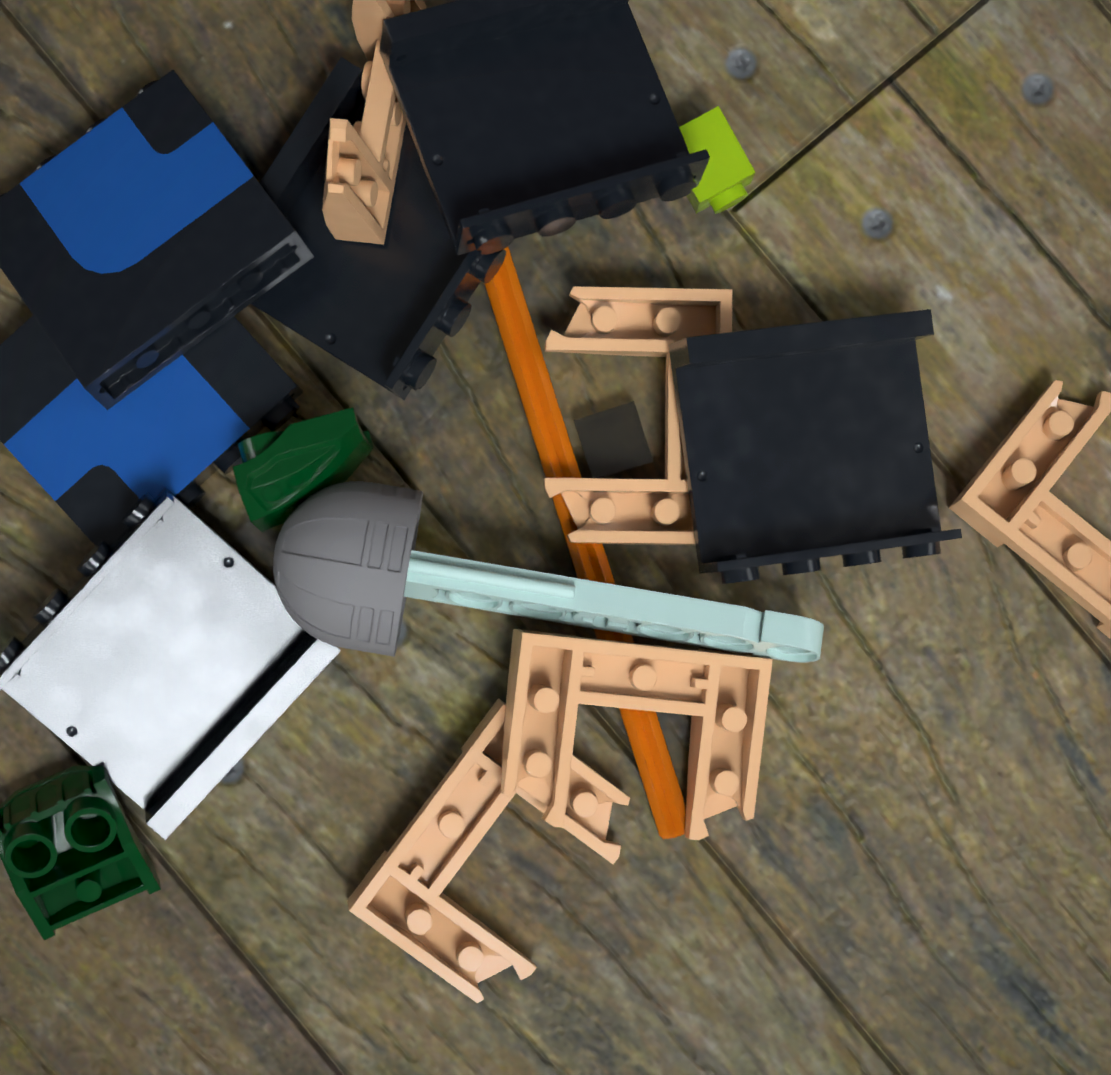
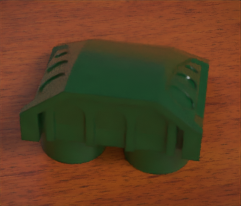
[233,407,374,532]
[0,766,161,940]

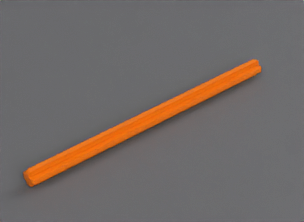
[484,247,686,839]

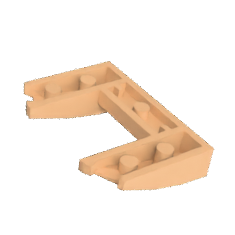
[322,0,427,245]
[543,286,732,546]
[949,380,1111,639]
[501,629,773,840]
[347,698,630,1003]

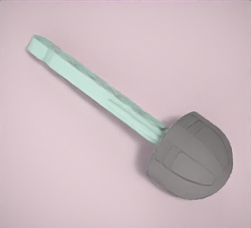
[273,481,824,663]

